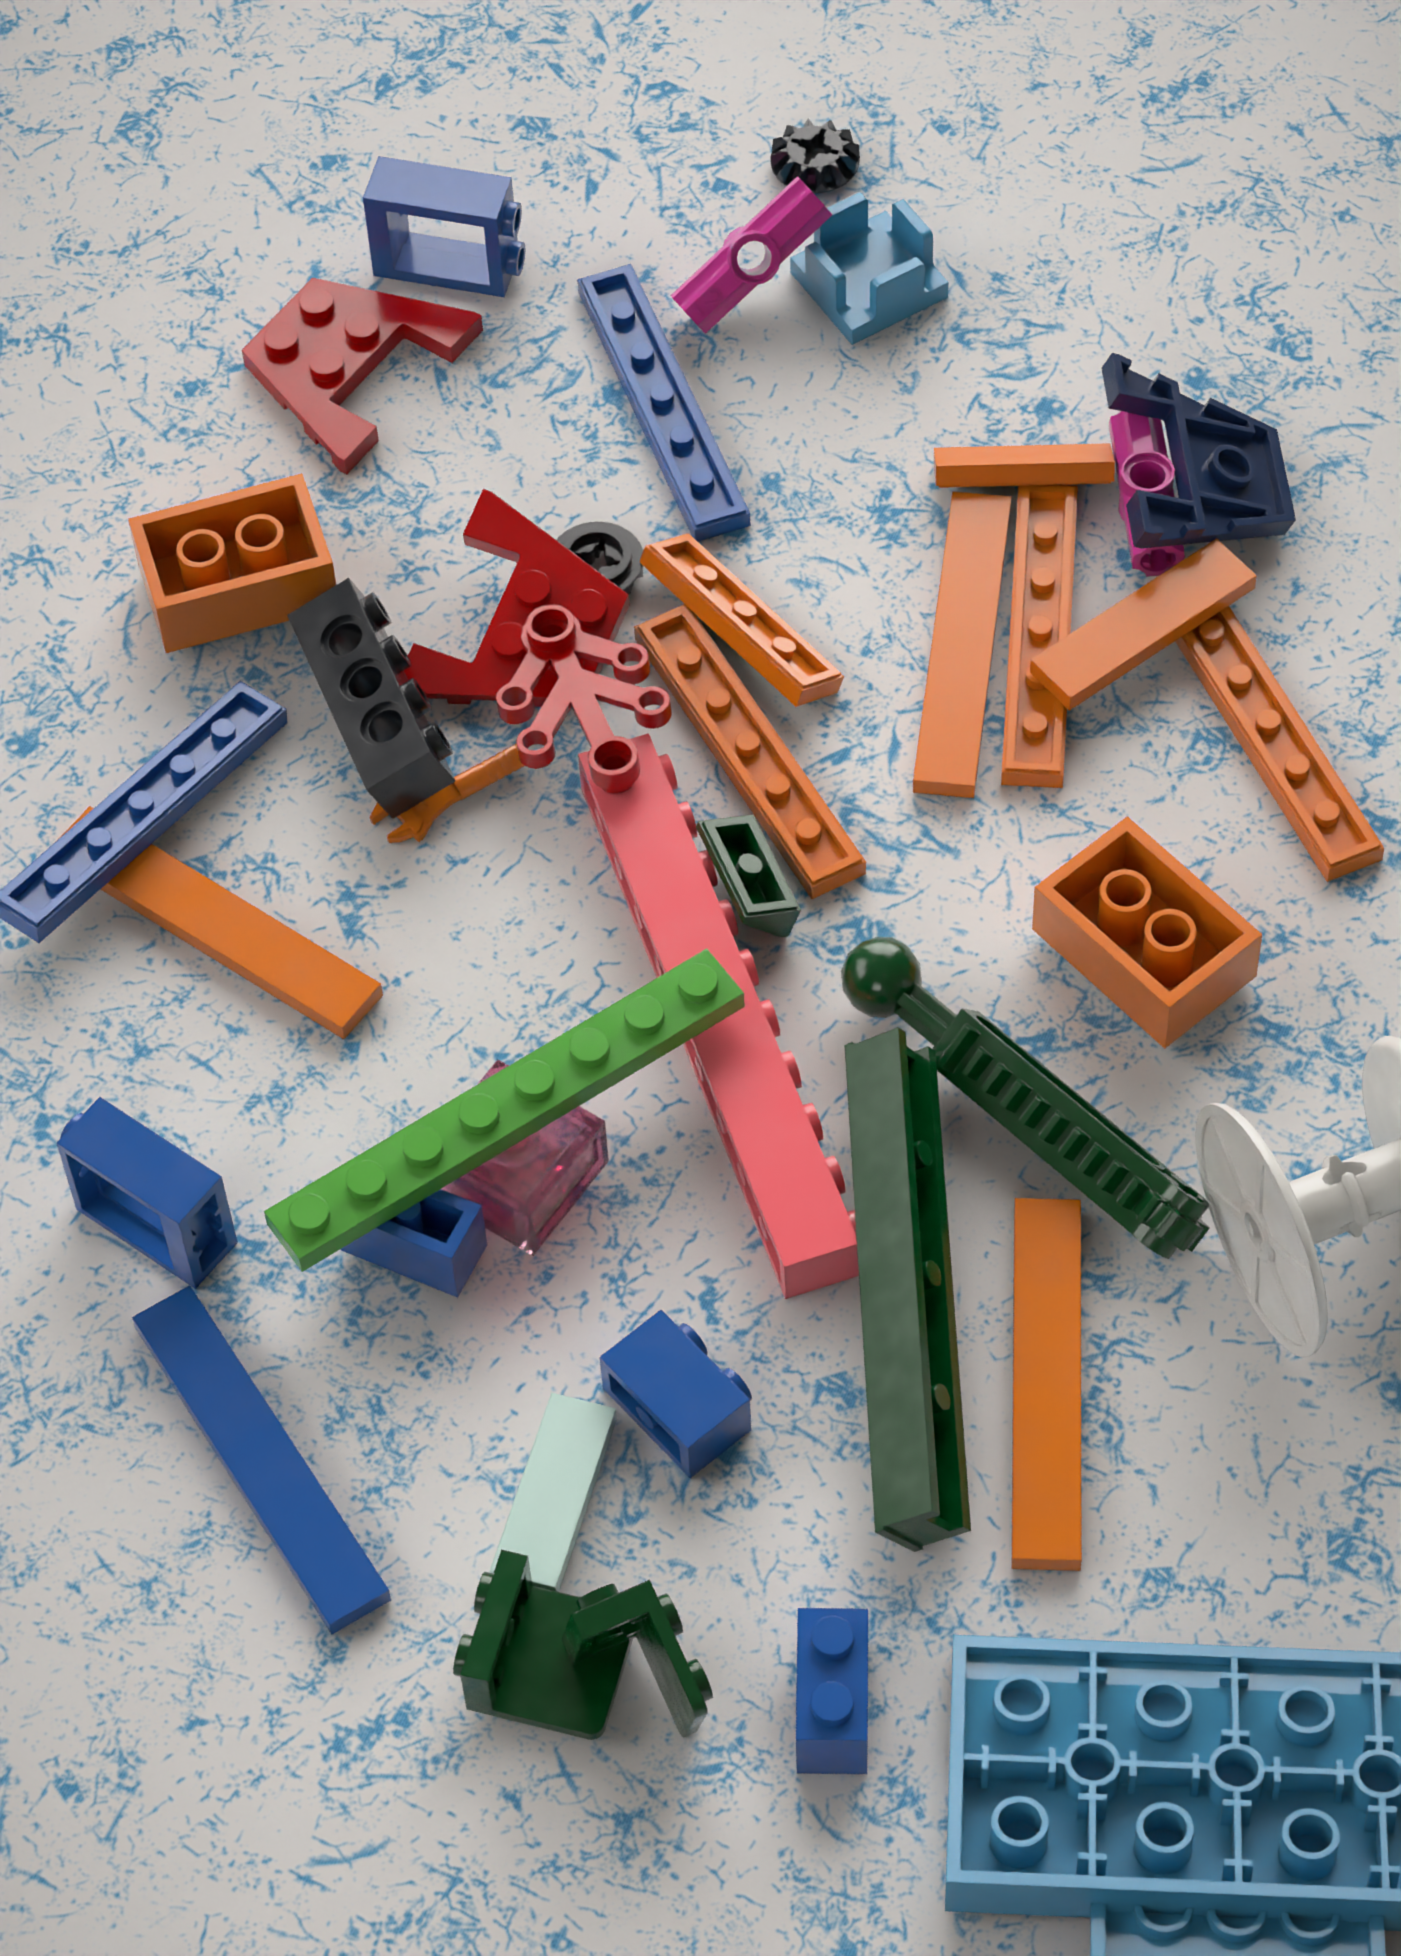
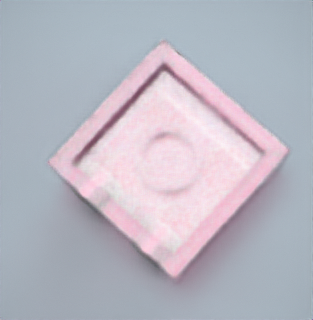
[442,1059,609,1256]

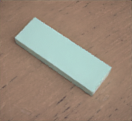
[490,1392,617,1592]

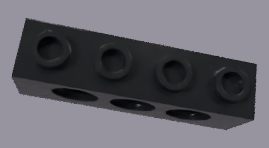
[287,578,456,819]

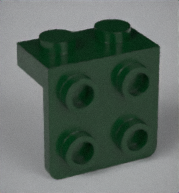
[453,1549,633,1740]
[561,1579,713,1738]

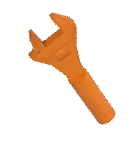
[369,744,524,843]

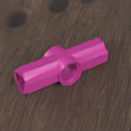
[670,176,832,334]
[1109,411,1185,577]

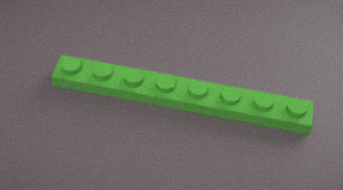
[264,949,745,1272]

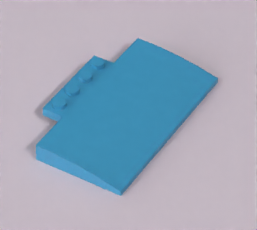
[945,1634,1401,1956]

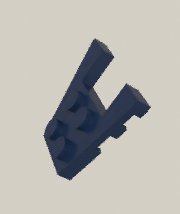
[1101,353,1296,549]

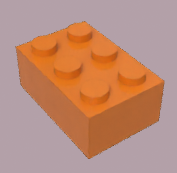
[128,473,336,653]
[1032,816,1262,1049]

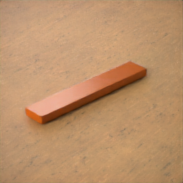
[1001,485,1078,788]
[913,491,1012,798]
[634,604,866,899]
[1175,606,1384,882]
[61,806,383,1039]
[1011,1198,1082,1571]

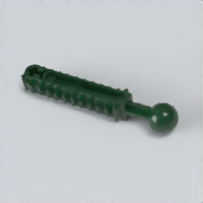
[841,937,1210,1259]

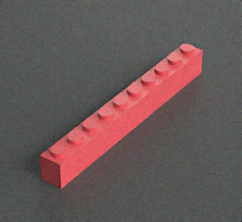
[578,733,859,1299]

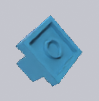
[790,192,949,345]

